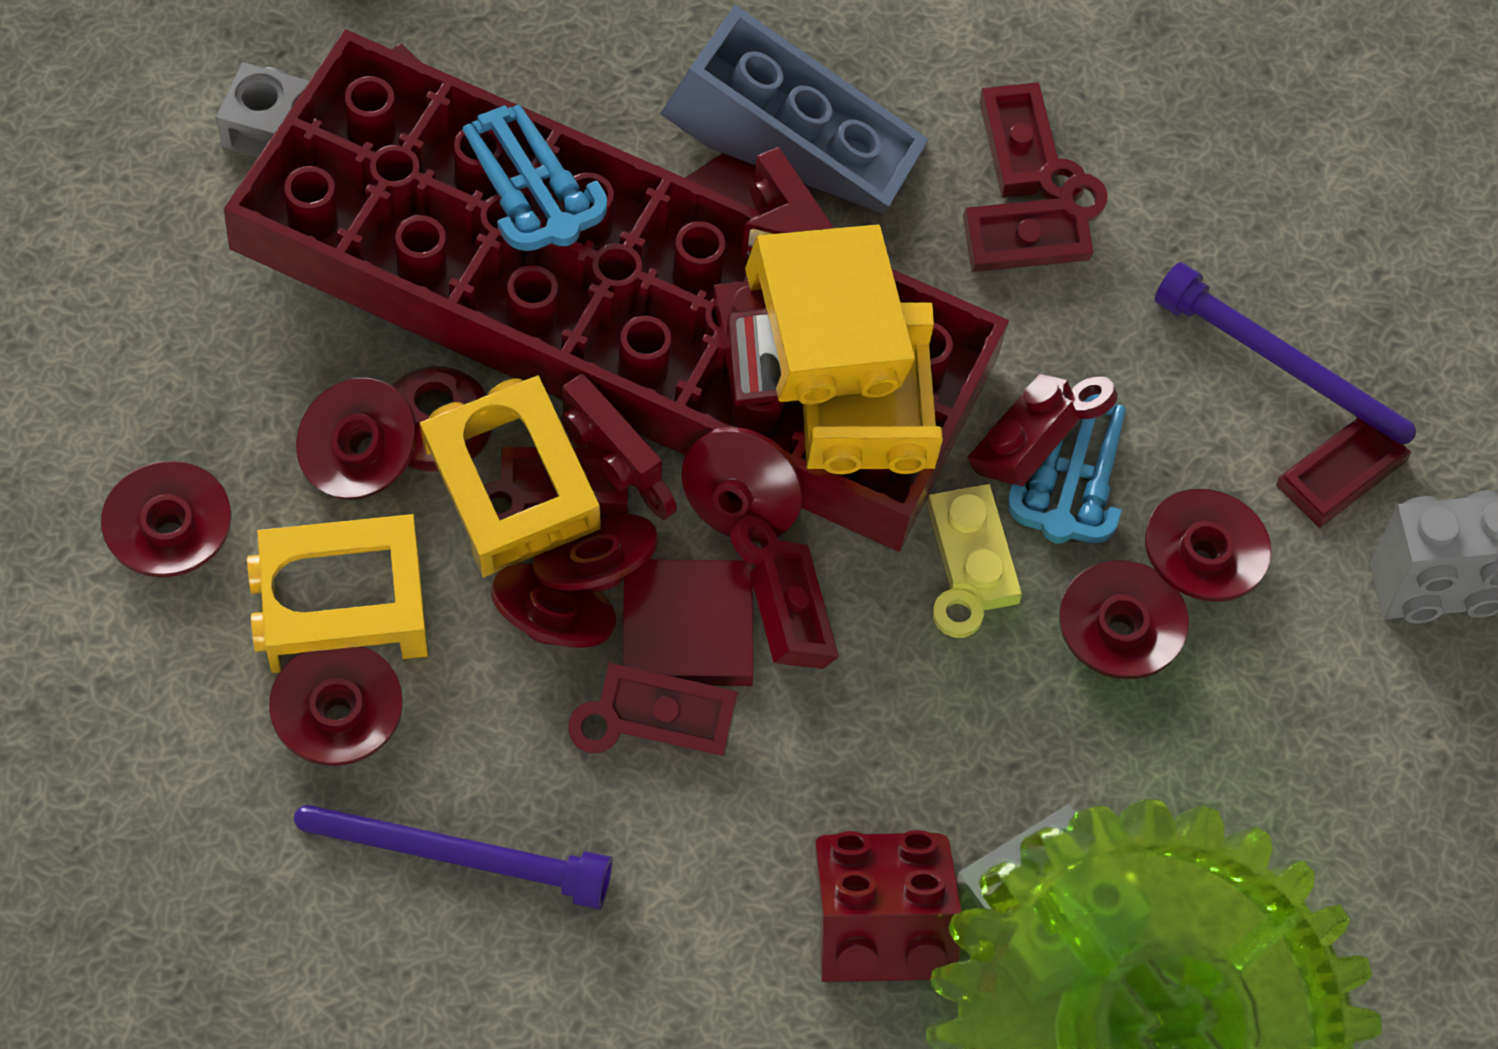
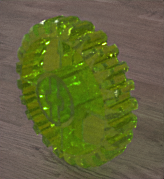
[926,799,1382,1049]

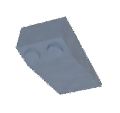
[660,5,928,214]

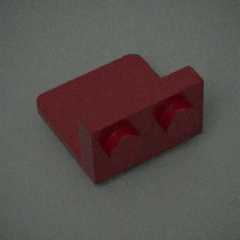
[815,830,962,982]

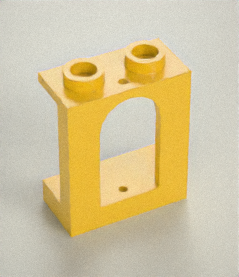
[420,375,601,578]
[247,514,428,673]

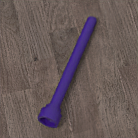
[1155,262,1416,444]
[294,805,613,910]

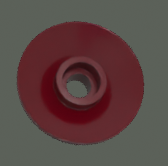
[296,378,417,500]
[681,427,804,542]
[101,461,232,577]
[1145,489,1272,602]
[533,514,659,591]
[1059,560,1189,679]
[490,563,617,648]
[269,646,403,766]

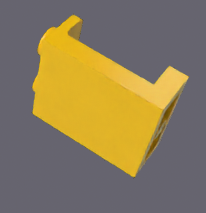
[745,224,915,405]
[803,303,943,474]

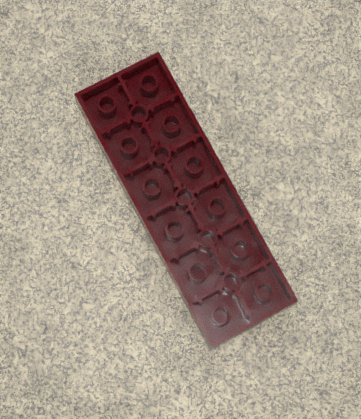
[224,29,1009,552]

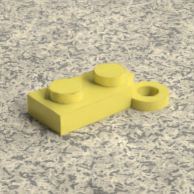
[927,484,1022,638]

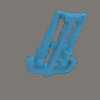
[463,105,607,251]
[1007,394,1126,544]

